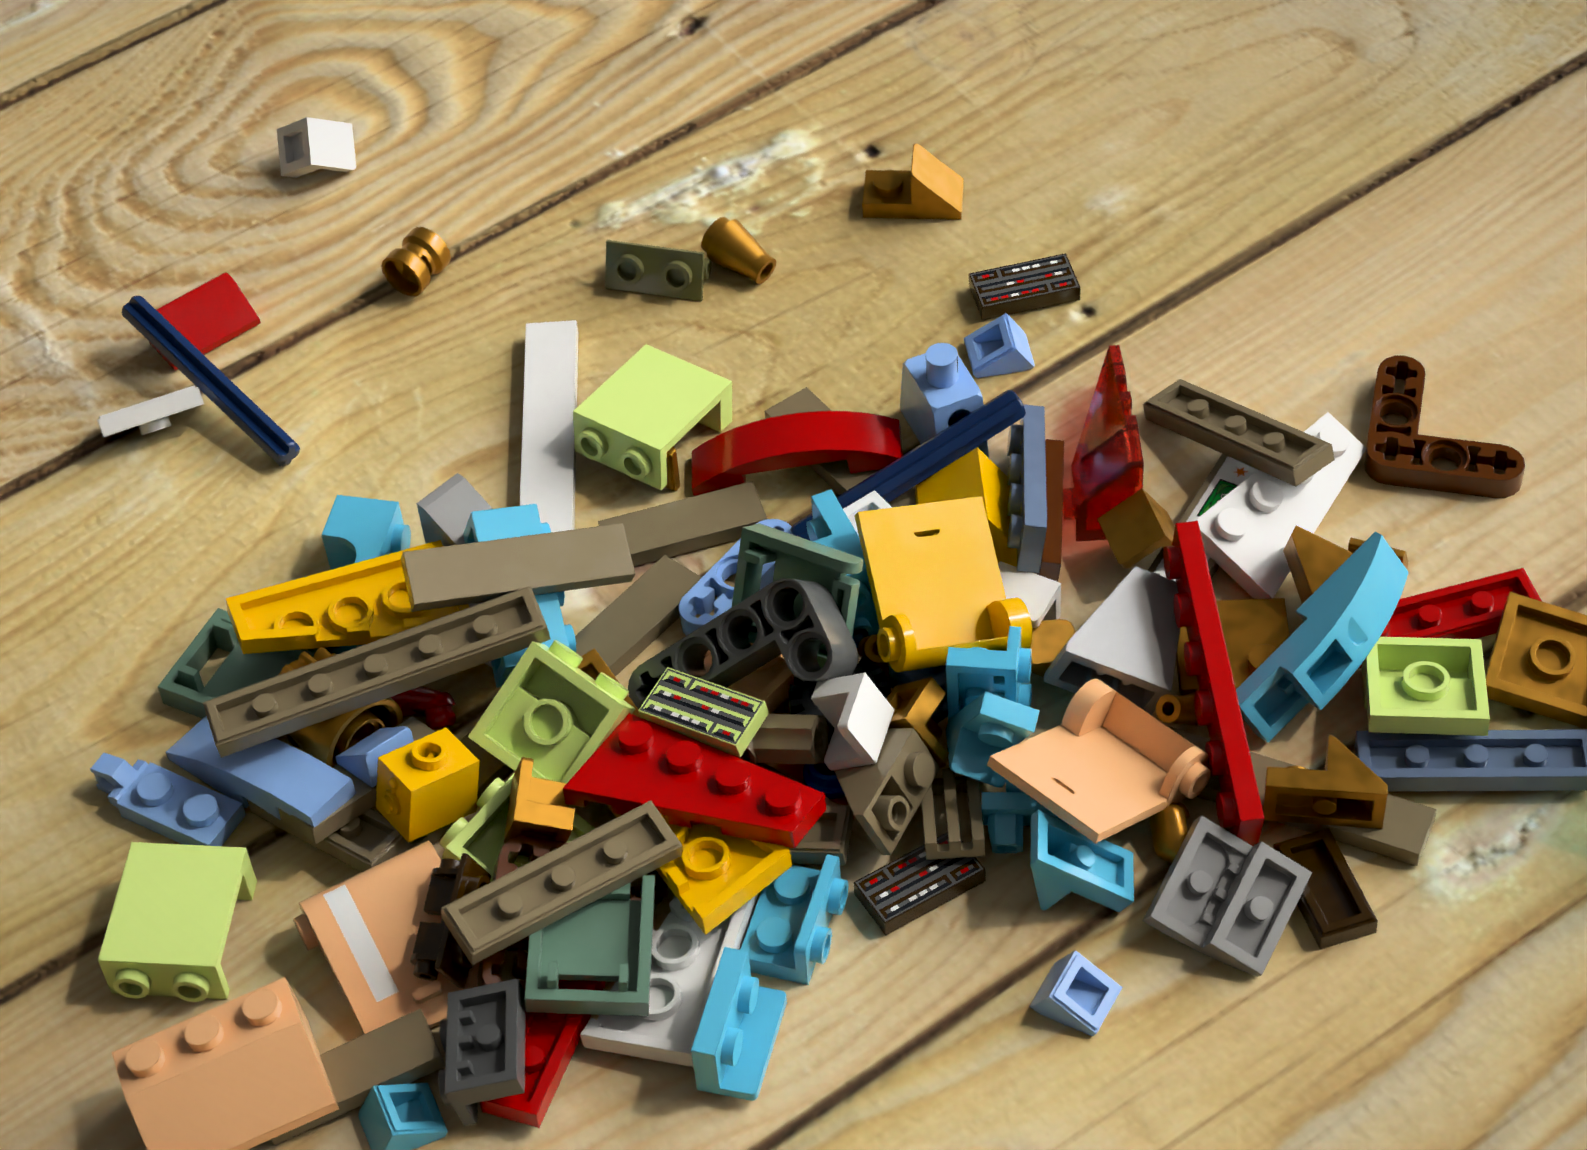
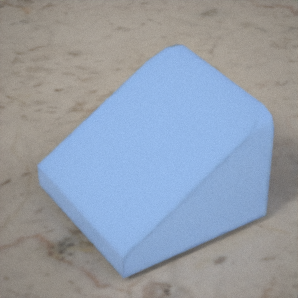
[963,313,1035,378]
[336,726,414,788]
[1030,950,1122,1036]

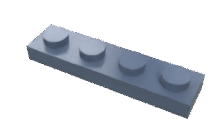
[1007,404,1047,573]
[1354,729,1587,791]

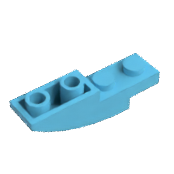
[1236,532,1409,742]

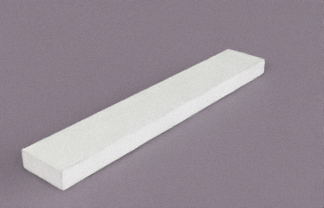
[520,320,578,532]

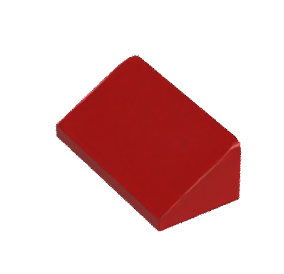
[149,273,261,370]

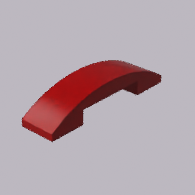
[692,411,903,496]

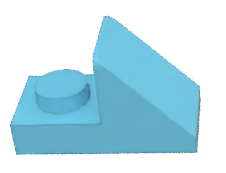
[946,692,1040,788]
[1030,810,1134,912]

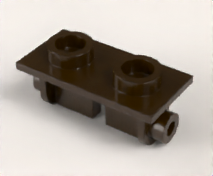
[410,853,492,989]

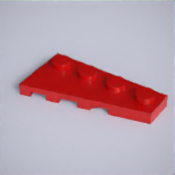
[563,713,826,849]

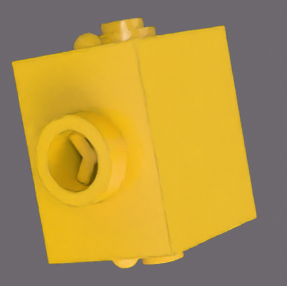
[376,727,480,842]

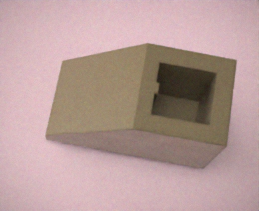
[834,728,940,855]

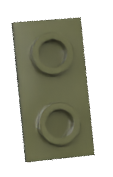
[605,240,712,301]

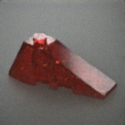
[1063,345,1144,542]

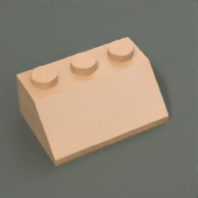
[111,977,339,1150]

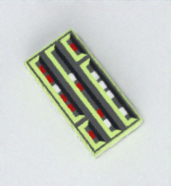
[638,667,769,758]

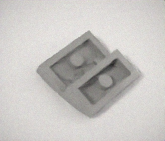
[1143,816,1312,977]

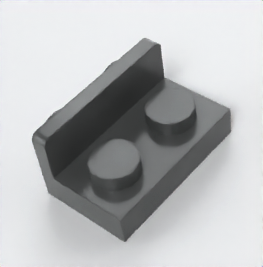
[438,978,526,1126]

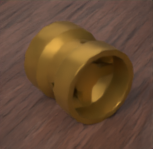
[381,227,451,297]

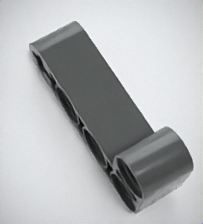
[628,578,858,709]

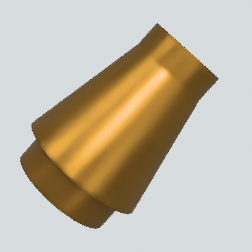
[701,217,776,284]

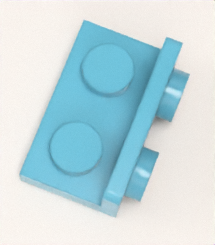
[946,626,1032,720]
[740,854,849,985]
[691,947,787,1101]

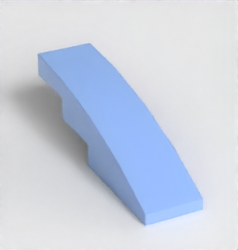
[166,716,356,827]

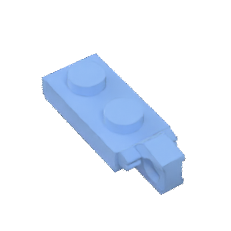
[90,753,246,846]

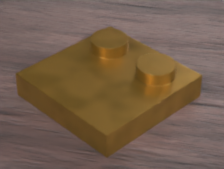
[1485,592,1587,729]
[1176,598,1289,695]

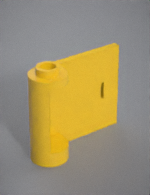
[854,496,1032,672]

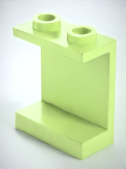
[573,344,732,490]
[98,842,257,1002]

